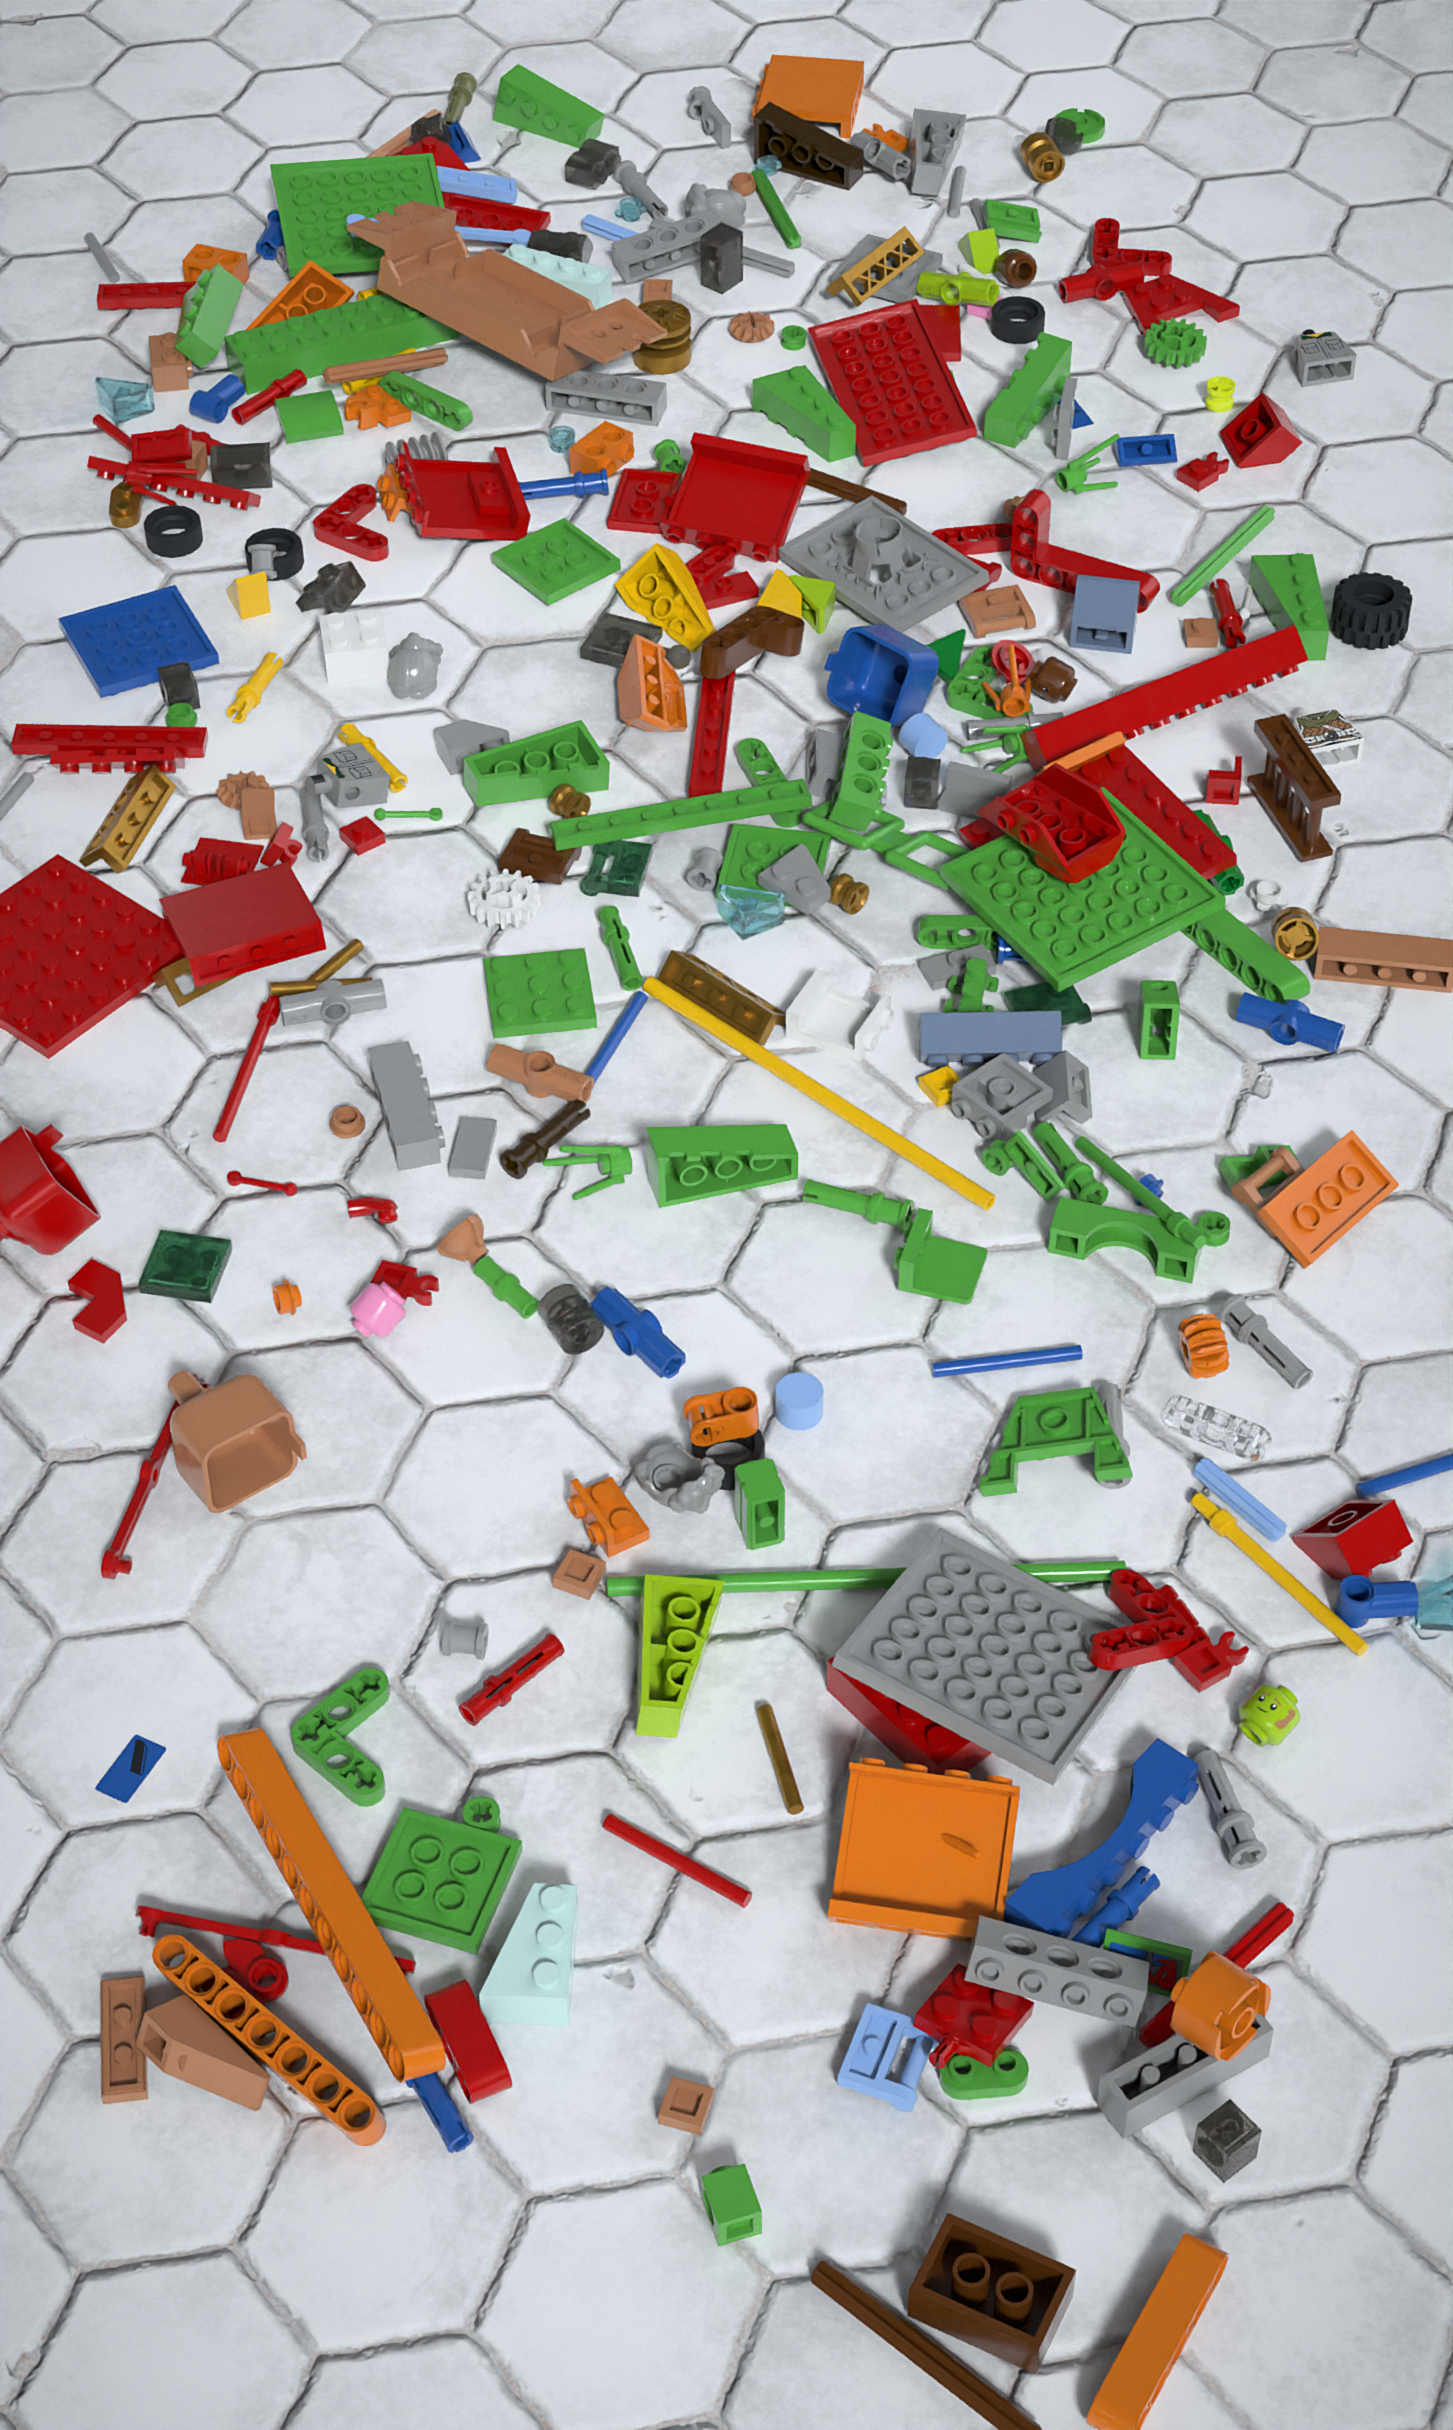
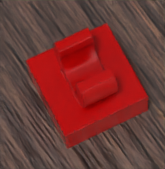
[260,821,303,867]

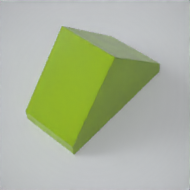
[958,228,1000,274]
[788,575,836,634]

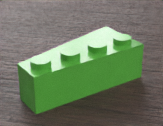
[493,64,605,150]
[175,263,244,369]
[984,332,1072,449]
[753,365,856,463]
[1248,553,1329,661]
[463,720,610,807]
[646,1124,798,1208]

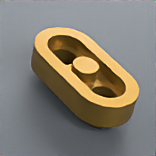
[109,482,142,528]

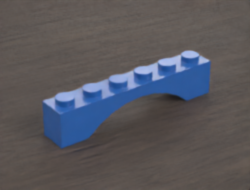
[1004,1738,1199,1939]

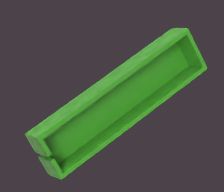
[224,294,459,395]

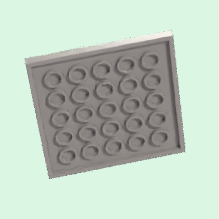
[832,1528,1148,1786]

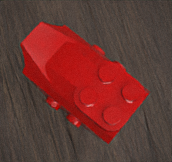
[975,763,1126,883]

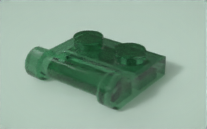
[580,840,653,897]
[1004,982,1092,1026]

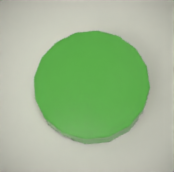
[1053,108,1105,144]

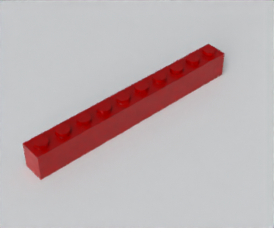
[1019,625,1309,771]

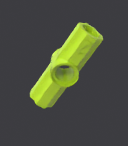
[917,271,1000,306]

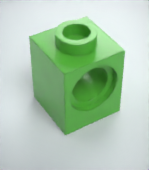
[701,2163,762,2246]

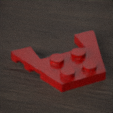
[1123,274,1240,336]

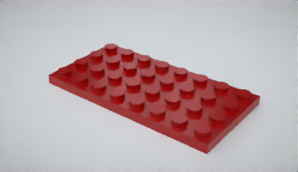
[808,299,977,467]

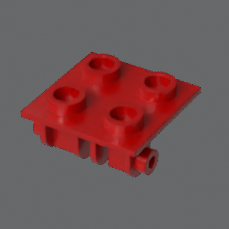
[181,837,264,886]

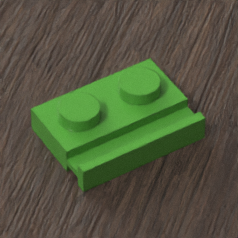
[983,199,1042,243]

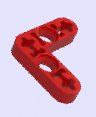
[1091,218,1172,276]
[313,484,389,562]
[1088,1569,1193,1671]

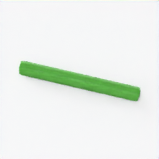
[751,169,802,249]

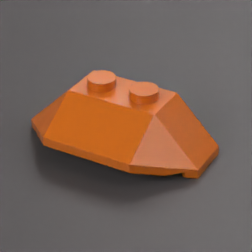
[617,634,688,732]

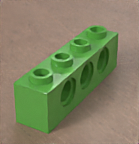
[828,711,894,833]

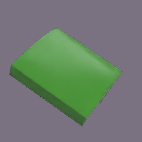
[274,390,344,444]

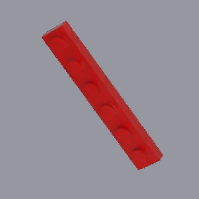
[87,456,261,511]
[689,670,736,798]
[11,724,208,758]

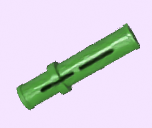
[598,905,643,991]

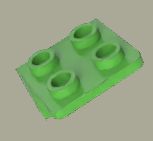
[894,1208,987,1305]

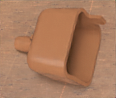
[168,1371,307,1513]

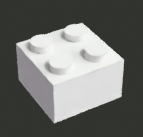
[318,608,389,684]

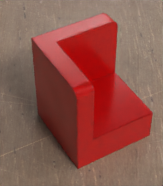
[1206,756,1242,805]

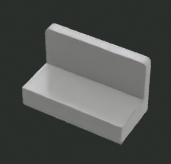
[807,728,844,797]
[937,761,1012,820]
[1034,1050,1092,1124]

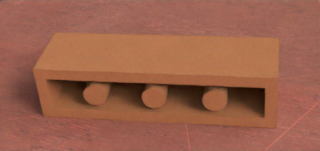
[1314,926,1453,993]

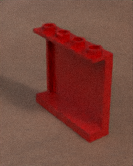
[660,432,811,563]
[394,442,531,541]
[159,862,327,987]

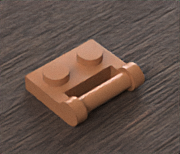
[959,584,1036,639]
[1231,1146,1305,1238]

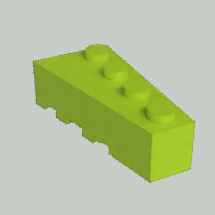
[635,1574,725,1738]

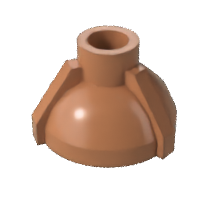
[435,1213,489,1265]

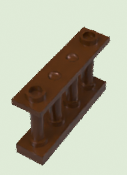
[1247,713,1342,862]

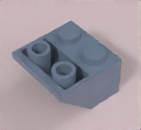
[1069,574,1140,654]

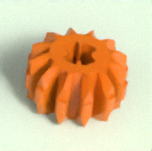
[1178,1313,1229,1379]

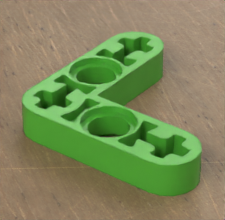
[946,645,1033,719]
[291,1668,390,1807]

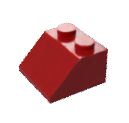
[1219,392,1303,469]
[1291,1499,1414,1580]

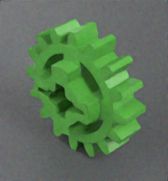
[1144,317,1207,368]

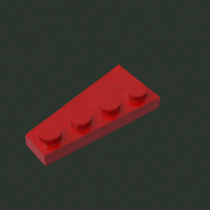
[449,193,551,249]
[50,747,185,774]

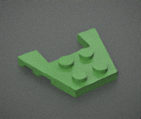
[979,1386,1133,1497]

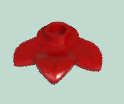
[202,1939,289,2019]

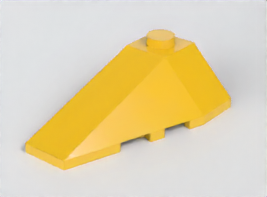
[614,543,716,653]

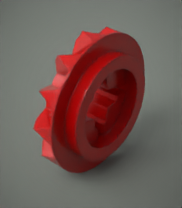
[989,639,1035,686]

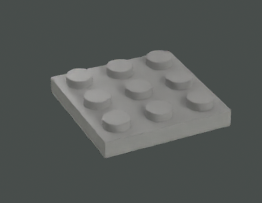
[832,234,943,304]

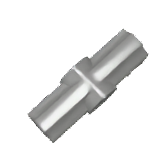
[849,130,912,180]
[279,979,387,1026]

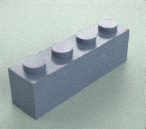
[918,1011,1062,1068]

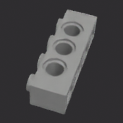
[611,208,728,284]
[545,370,667,427]
[964,1915,1149,2028]

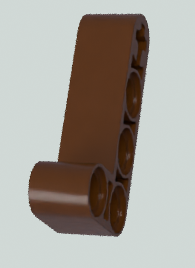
[699,606,805,679]

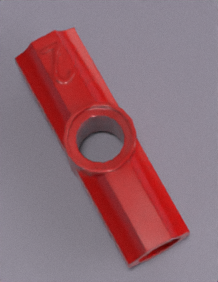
[1058,261,1145,304]

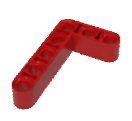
[1010,489,1160,613]

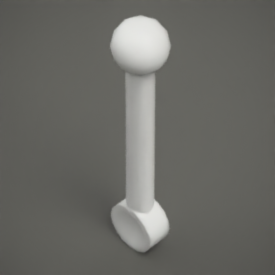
[1238,579,1253,619]

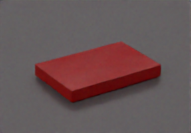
[920,305,961,362]
[607,468,682,534]

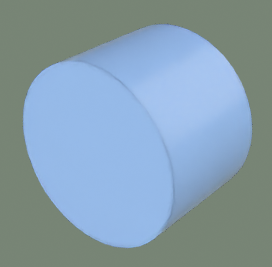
[899,713,948,762]
[775,1372,824,1431]

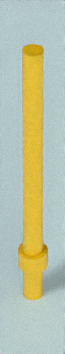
[1191,1492,1369,1656]

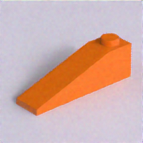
[245,260,354,331]

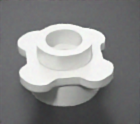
[1249,880,1289,911]

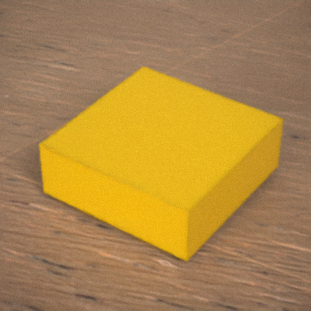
[918,1065,961,1107]

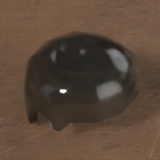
[1044,117,1083,156]

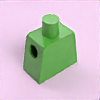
[1138,980,1180,1060]

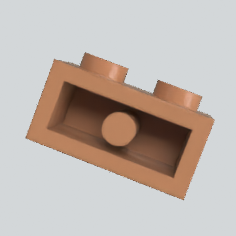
[148,332,193,392]

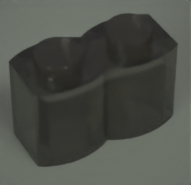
[565,138,621,190]

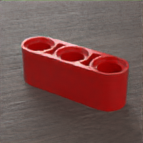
[424,1979,512,2104]

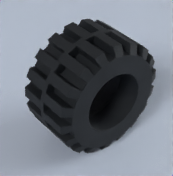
[1330,572,1413,650]

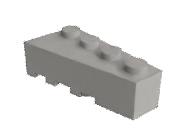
[909,108,967,196]

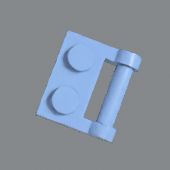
[837,2003,938,2112]

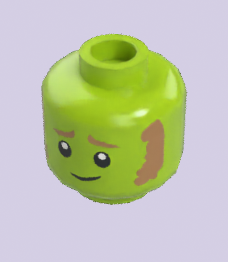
[1239,1684,1300,1747]

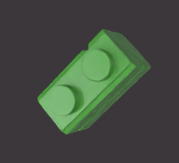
[735,1458,785,1550]

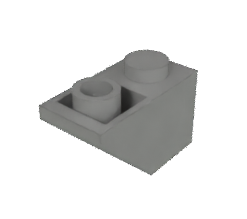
[435,720,510,775]

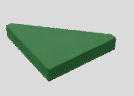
[926,629,966,685]

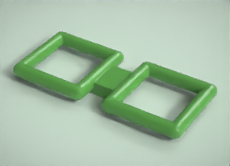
[803,799,970,890]

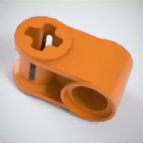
[682,1387,759,1447]

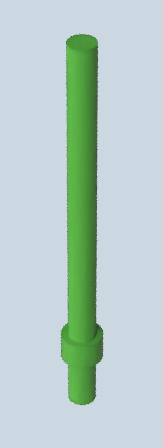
[1075,1136,1207,1249]

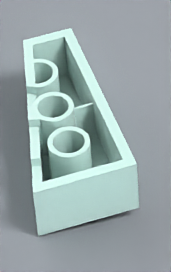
[502,244,612,310]

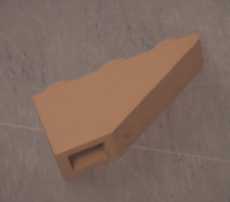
[135,1994,271,2111]

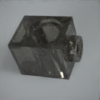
[157,661,201,710]
[1193,2099,1262,2183]

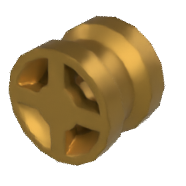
[550,784,591,819]
[828,873,869,915]

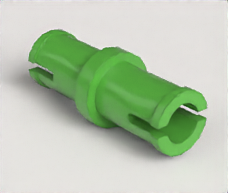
[473,1256,540,1319]

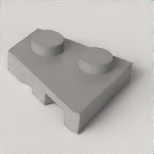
[758,843,831,915]

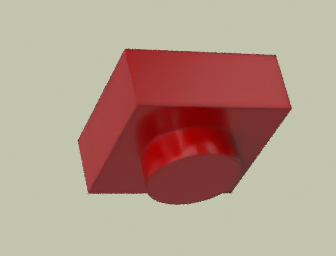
[339,816,386,856]

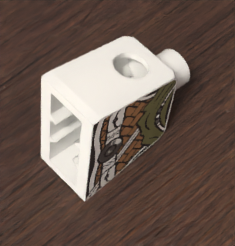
[1293,706,1365,771]

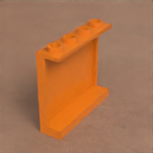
[753,54,864,139]
[827,1757,1020,1943]

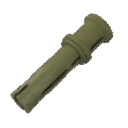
[441,72,477,130]

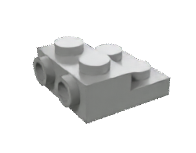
[951,1052,1054,1141]

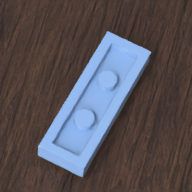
[436,166,518,203]

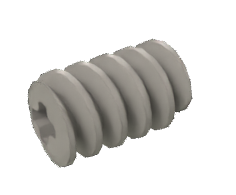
[383,432,448,469]

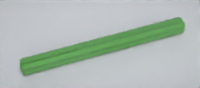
[1170,505,1275,607]

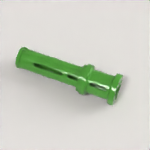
[1033,1122,1108,1205]
[802,1179,914,1232]

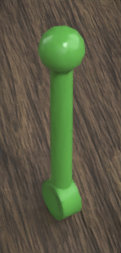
[374,808,443,821]

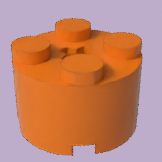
[1170,1950,1271,2061]

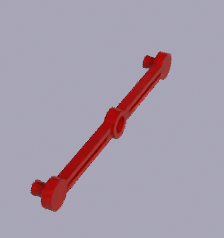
[101,1373,209,1580]
[135,1905,416,1975]

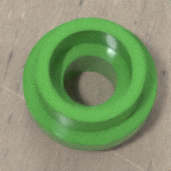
[165,703,198,727]

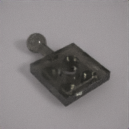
[580,612,691,670]

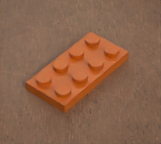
[1257,1130,1399,1269]

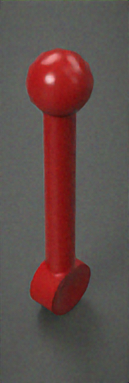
[227,1171,298,1196]

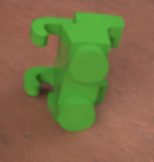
[944,958,999,1013]

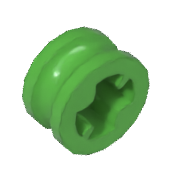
[781,325,807,351]
[981,1139,1016,1176]
[1197,1212,1230,1247]
[462,1796,501,1834]

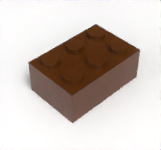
[907,2213,1076,2375]

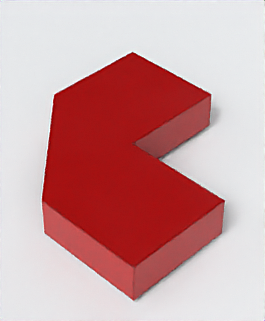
[68,1259,127,1344]

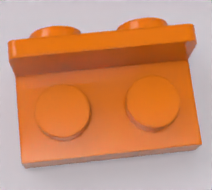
[376,464,412,522]
[567,1477,650,1558]

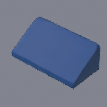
[437,120,481,163]
[1113,434,1178,467]

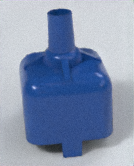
[824,624,939,728]

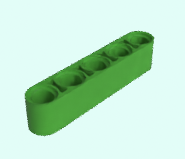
[1180,908,1310,1004]

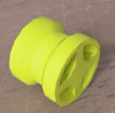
[1205,376,1236,412]

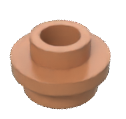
[730,172,757,197]
[329,1106,365,1139]

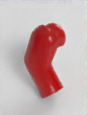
[347,1196,398,1224]

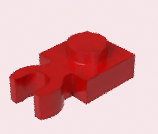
[1176,452,1229,492]
[370,1260,439,1306]
[1173,1631,1249,1693]

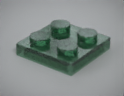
[138,1230,233,1303]

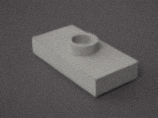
[701,98,731,149]
[920,944,997,990]

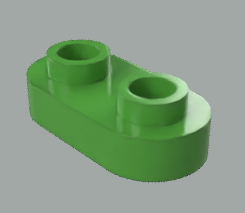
[939,2048,1029,2100]

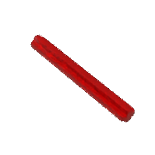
[1138,1902,1294,2049]

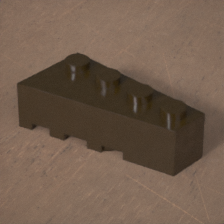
[754,101,864,191]

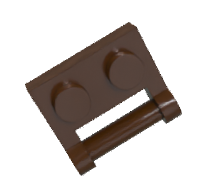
[498,827,582,885]

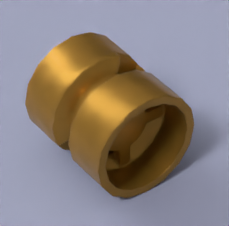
[1020,132,1065,182]
[1271,907,1319,961]

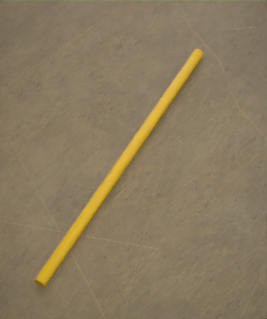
[643,976,996,1211]

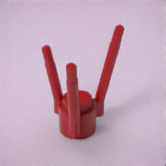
[125,461,199,506]

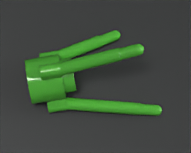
[1056,434,1120,495]
[961,724,1032,774]
[542,1145,632,1200]

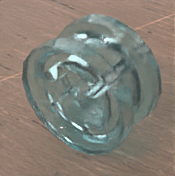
[549,426,576,453]

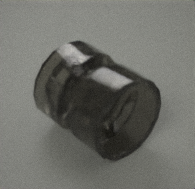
[538,1284,605,1355]

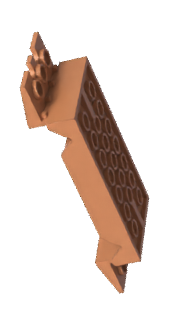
[347,201,668,381]

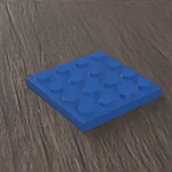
[58,585,219,698]

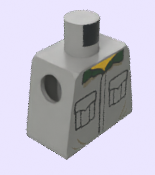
[1293,329,1357,387]
[306,743,390,808]

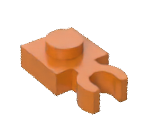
[863,123,909,153]

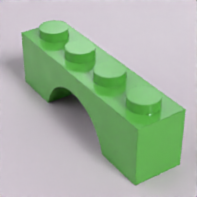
[1048,1197,1205,1284]

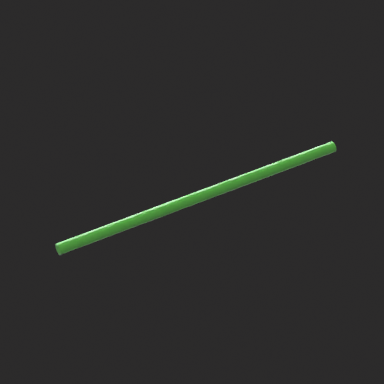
[607,1560,1126,1597]

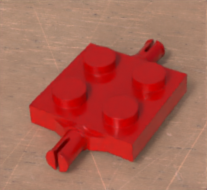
[913,1963,1034,2069]

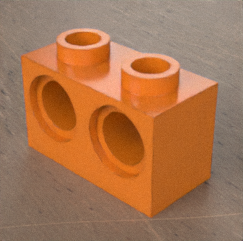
[182,243,250,284]
[569,421,635,478]

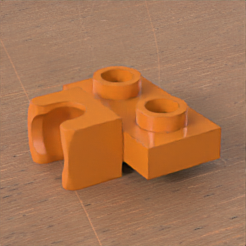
[345,385,412,430]

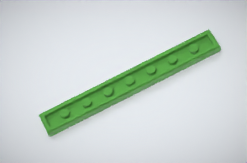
[548,779,812,851]

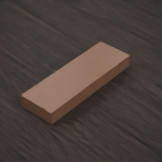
[100,1976,148,2104]

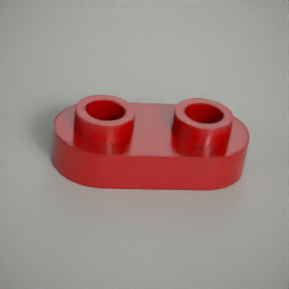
[685,545,735,584]

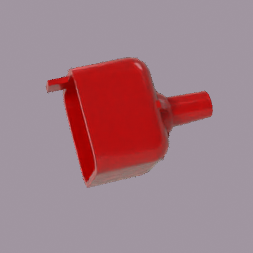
[0,1124,101,1255]

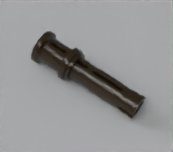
[500,1099,591,1179]

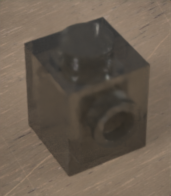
[409,113,452,147]
[904,756,941,810]

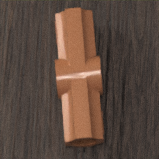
[487,1043,594,1104]

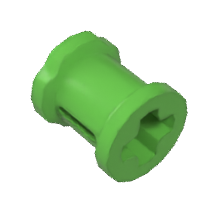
[654,439,686,474]

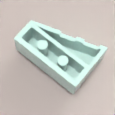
[479,1883,579,2026]

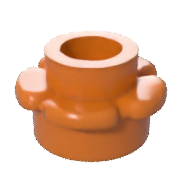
[272,1279,302,1316]

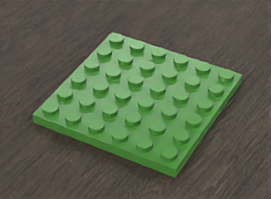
[270,153,445,277]
[939,787,1226,992]

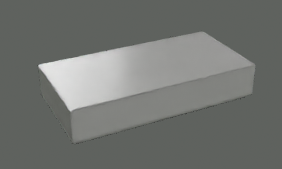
[449,1117,497,1179]

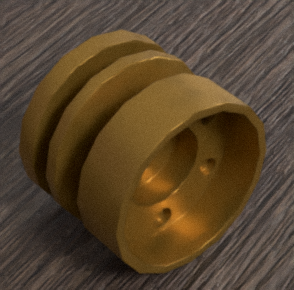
[632,299,692,375]

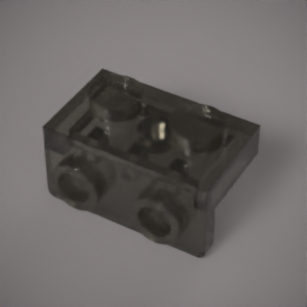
[295,561,366,614]

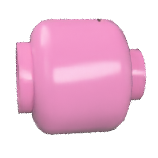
[350,1282,405,1338]

